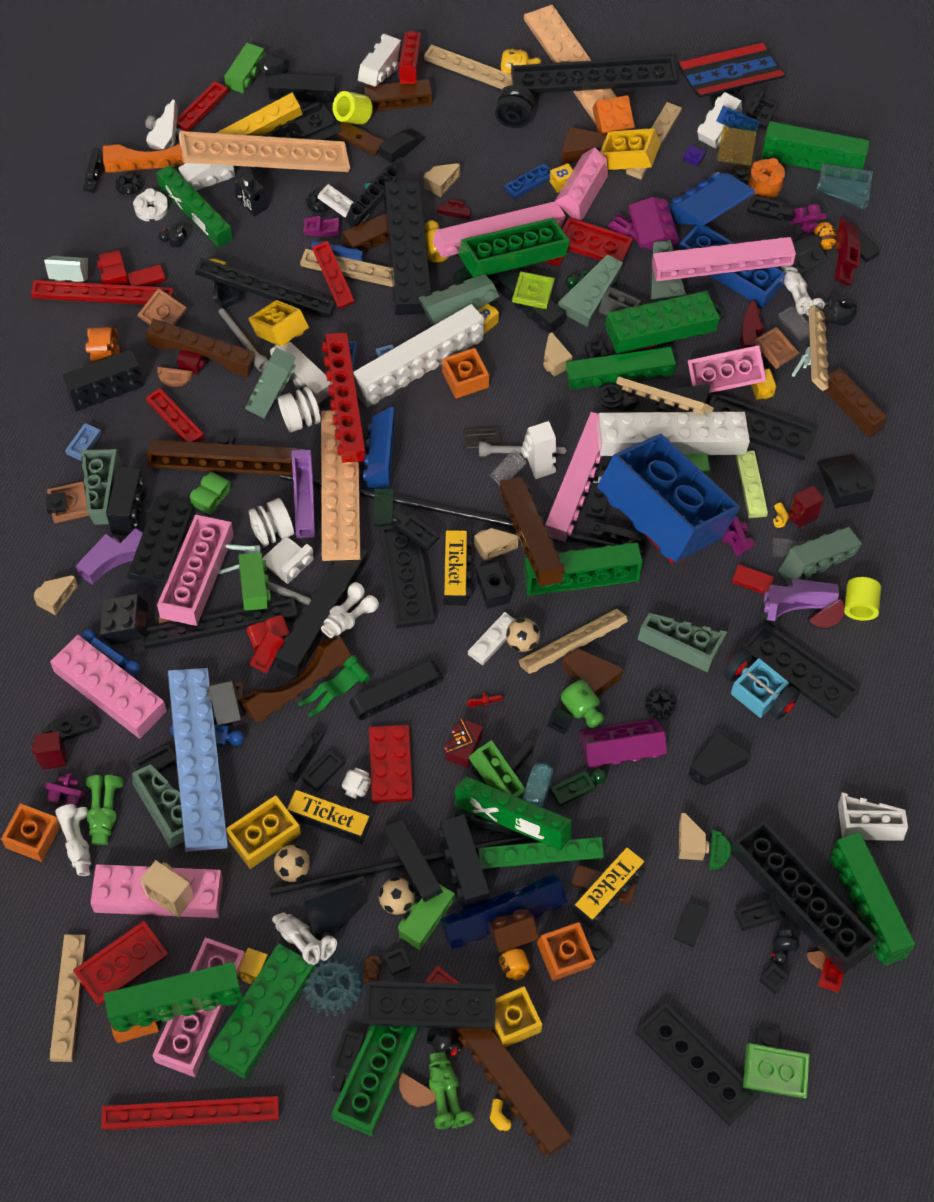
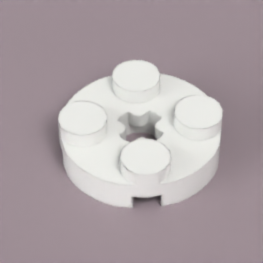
[133,188,168,221]

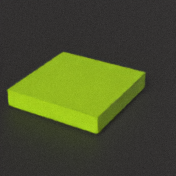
[512,271,555,309]

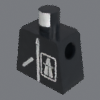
[235,174,268,217]

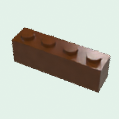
[364,79,432,112]
[343,213,388,253]
[824,368,887,438]

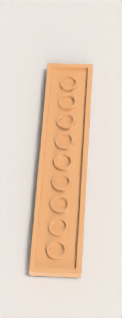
[524,5,616,124]
[179,131,350,172]
[321,410,360,561]

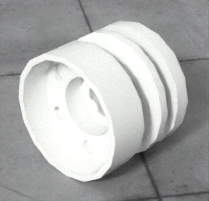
[278,386,321,433]
[249,498,294,547]

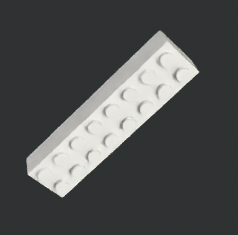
[353,304,484,407]
[596,412,750,456]

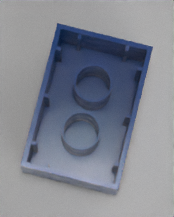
[597,433,741,563]

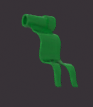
[297,655,371,718]

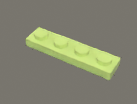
[736,451,768,518]

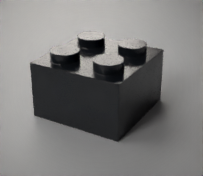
[100,594,148,645]

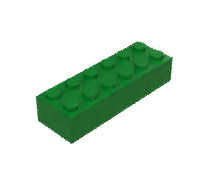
[761,121,869,178]
[458,218,569,278]
[605,291,720,354]
[523,543,642,596]
[830,832,915,966]
[208,943,316,1081]
[104,962,243,1032]
[331,1026,421,1137]

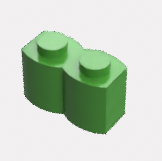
[190,472,231,515]

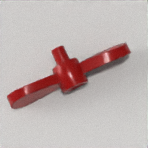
[467,693,504,707]

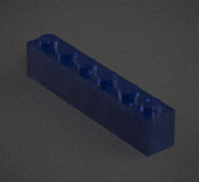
[440,874,568,949]

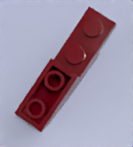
[834,218,861,286]
[740,301,764,361]

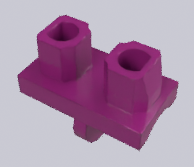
[791,204,826,233]
[722,517,754,556]
[45,773,87,808]

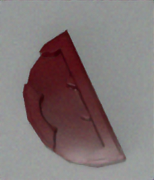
[437,200,470,220]
[809,598,844,628]

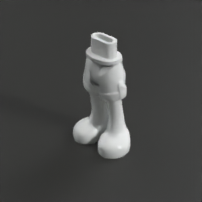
[780,265,825,316]
[321,582,379,638]
[55,804,91,876]
[272,912,337,965]

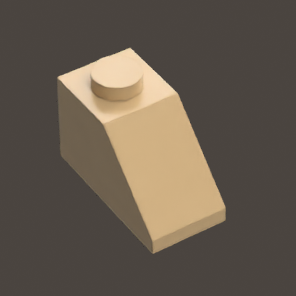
[423,163,460,197]
[543,332,573,376]
[474,528,519,562]
[34,575,78,615]
[679,813,709,860]

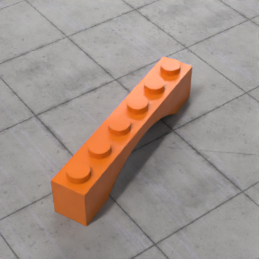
[103,143,185,173]

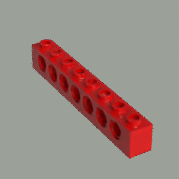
[322,333,365,463]

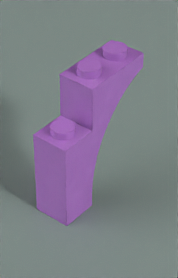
[292,449,315,538]
[76,528,143,585]
[763,578,839,621]

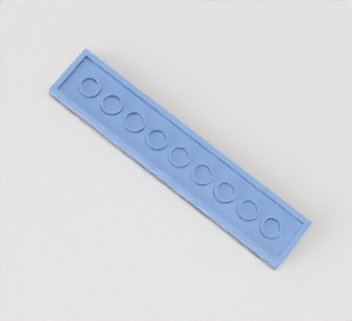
[168,668,227,852]

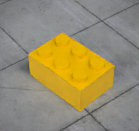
[600,128,661,170]
[248,300,309,346]
[226,795,301,869]

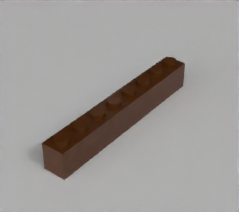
[147,440,298,476]
[500,477,565,586]
[450,1028,571,1157]

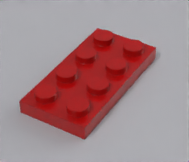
[562,217,633,262]
[369,725,413,803]
[73,921,168,1006]

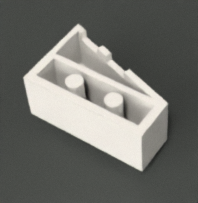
[358,34,401,87]
[697,92,742,149]
[178,163,235,191]
[521,421,556,479]
[838,792,908,840]

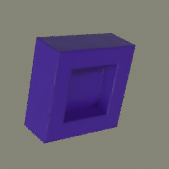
[683,145,706,166]

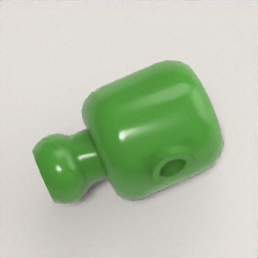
[560,680,604,729]

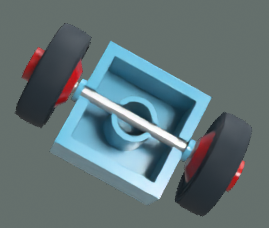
[723,648,800,720]

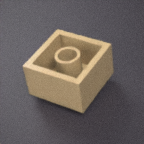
[140,860,194,918]

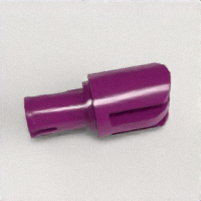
[608,213,638,243]

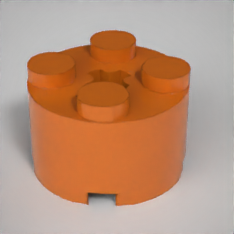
[748,158,785,199]
[86,327,120,363]

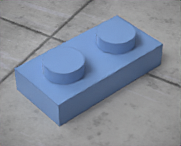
[65,423,101,461]

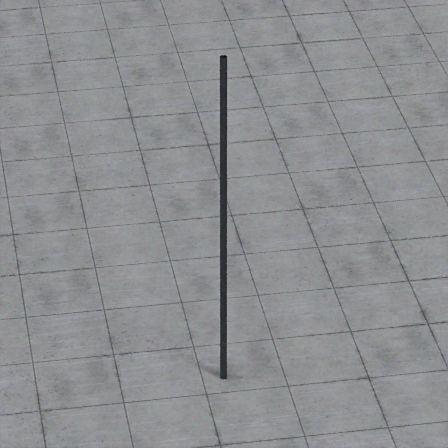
[280,475,644,555]

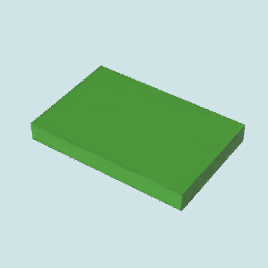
[743,1043,810,1099]

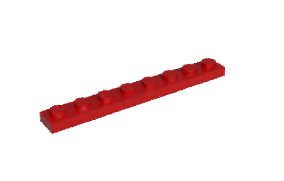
[31,280,174,305]
[101,1096,279,1130]

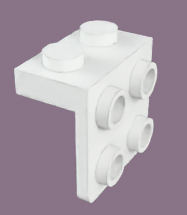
[262,538,314,584]

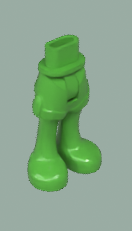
[86,775,124,845]
[429,1052,474,1129]

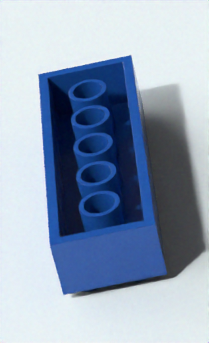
[679,225,786,308]

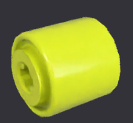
[333,91,372,125]
[844,577,881,621]

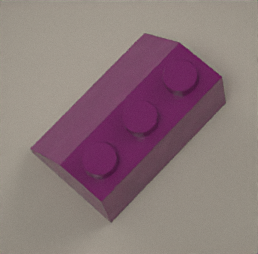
[628,197,679,249]

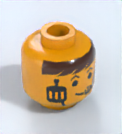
[813,222,837,250]
[499,947,530,980]

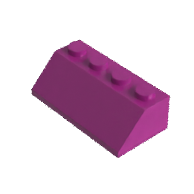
[579,718,667,768]

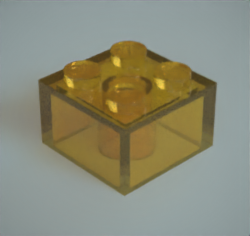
[717,127,757,166]

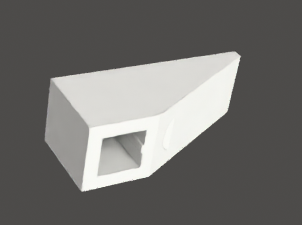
[146,99,178,151]

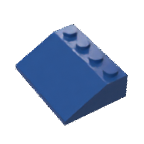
[668,172,755,225]

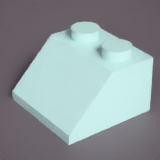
[45,256,88,283]

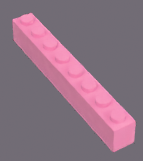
[433,201,566,257]
[652,237,796,281]
[545,412,602,542]

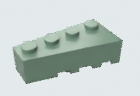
[650,240,686,303]
[558,254,623,327]
[418,274,499,326]
[245,347,296,418]
[80,449,122,525]
[779,527,862,585]
[637,613,727,673]
[132,764,184,848]

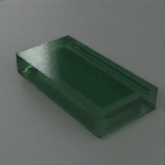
[374,489,394,527]

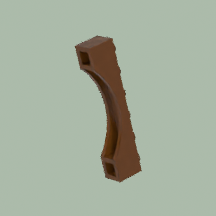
[146,318,254,378]
[239,635,351,723]

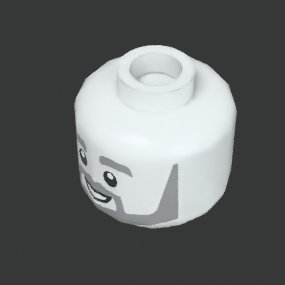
[342,768,371,799]

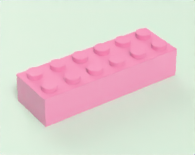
[157,515,234,626]
[50,635,167,739]
[90,864,223,918]
[152,937,245,1077]

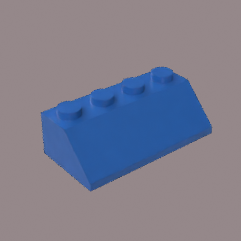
[363,407,395,489]

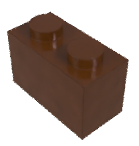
[488,909,539,953]

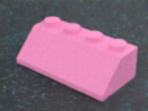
[555,147,608,221]
[688,345,766,393]

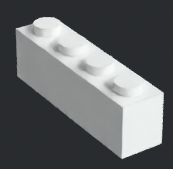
[270,342,330,403]

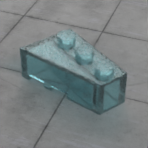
[817,164,873,211]

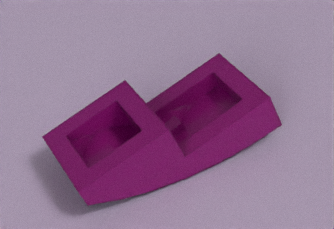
[303,216,341,236]

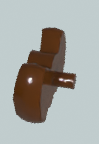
[363,955,381,984]

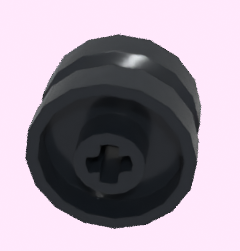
[495,85,535,128]

